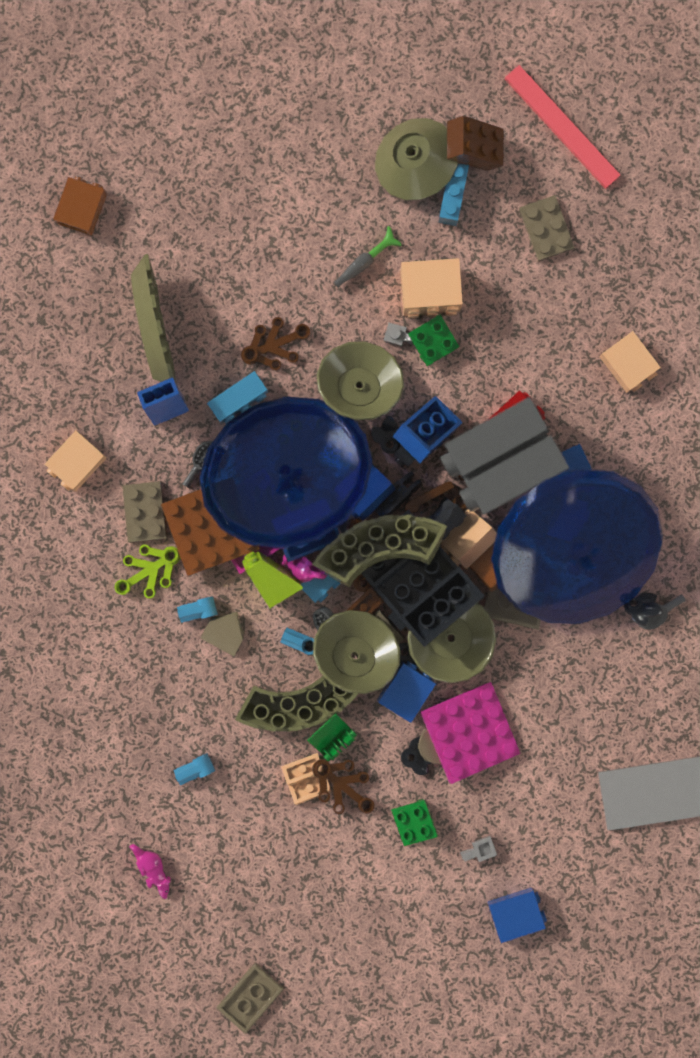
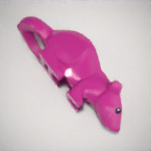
[282,555,327,582]
[129,844,171,899]

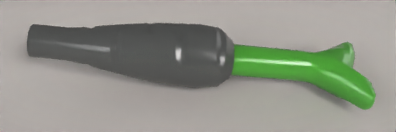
[334,226,402,288]

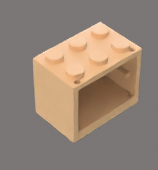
[400,259,462,318]

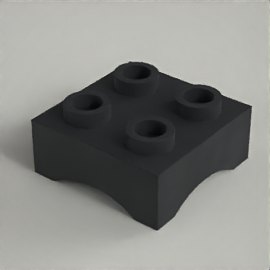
[426,497,467,540]

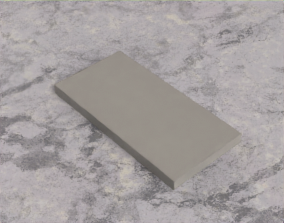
[598,756,700,831]

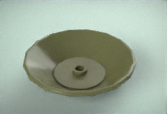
[375,118,458,200]
[317,341,404,420]
[407,603,497,683]
[313,610,400,694]

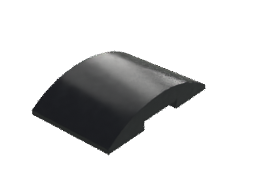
[361,509,485,648]

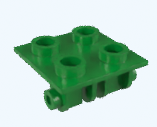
[408,314,459,366]
[307,713,357,762]
[391,799,438,846]

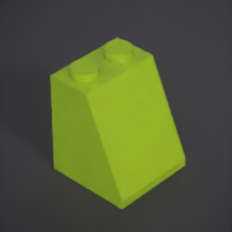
[242,551,303,608]

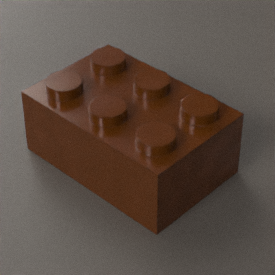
[447,116,504,171]

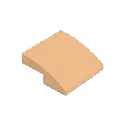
[282,753,332,805]

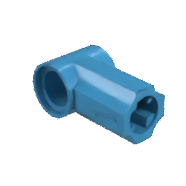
[177,596,218,623]
[280,627,314,655]
[173,753,215,785]

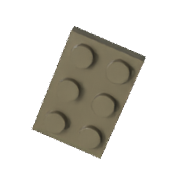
[519,195,574,262]
[122,481,167,543]

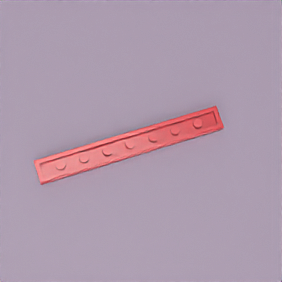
[505,65,620,189]

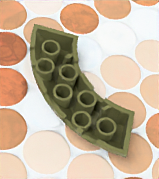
[131,254,176,382]
[313,515,447,587]
[235,675,358,732]

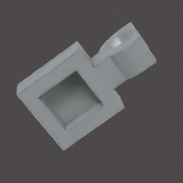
[383,323,414,347]
[460,836,497,862]

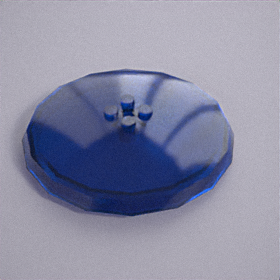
[199,397,372,549]
[491,469,663,624]

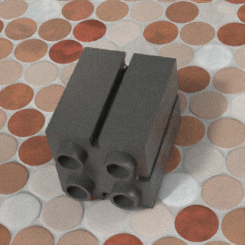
[440,397,569,515]

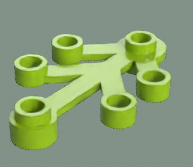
[114,545,181,599]

